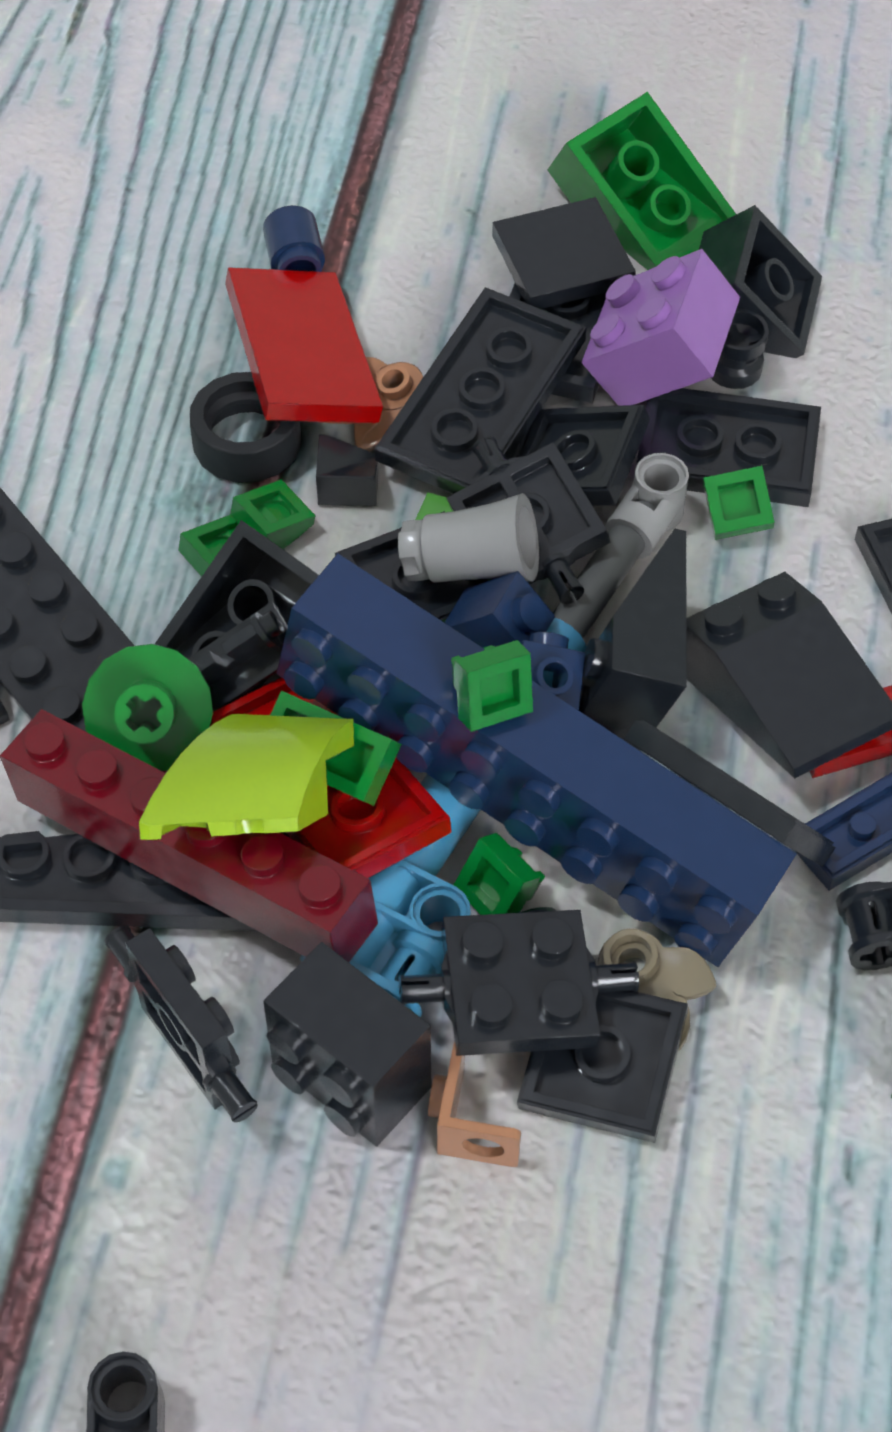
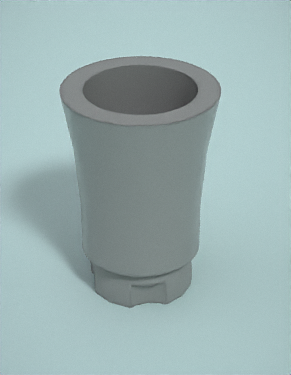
[398,493,539,583]

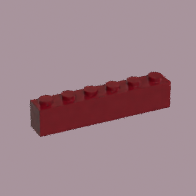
[0,709,378,962]

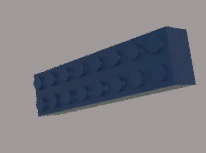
[277,553,797,967]

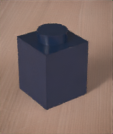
[445,571,556,648]

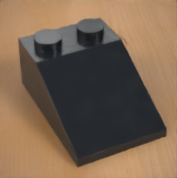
[155,520,319,702]
[578,528,687,751]
[687,572,892,779]

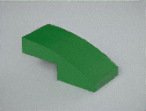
[178,479,316,577]

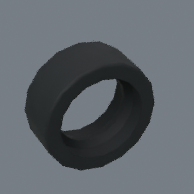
[190,372,301,483]

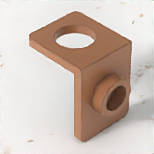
[428,1042,521,1167]

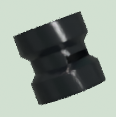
[711,308,769,389]

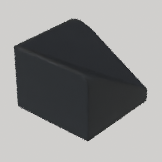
[316,434,379,506]

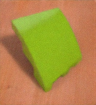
[139,714,354,840]

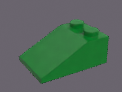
[547,91,736,270]

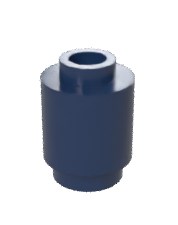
[263,205,325,272]

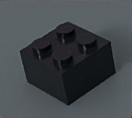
[263,942,432,1147]

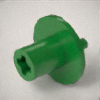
[82,644,213,771]

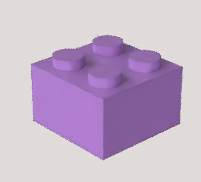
[581,249,740,406]

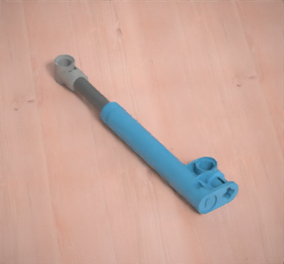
[300,453,689,1017]

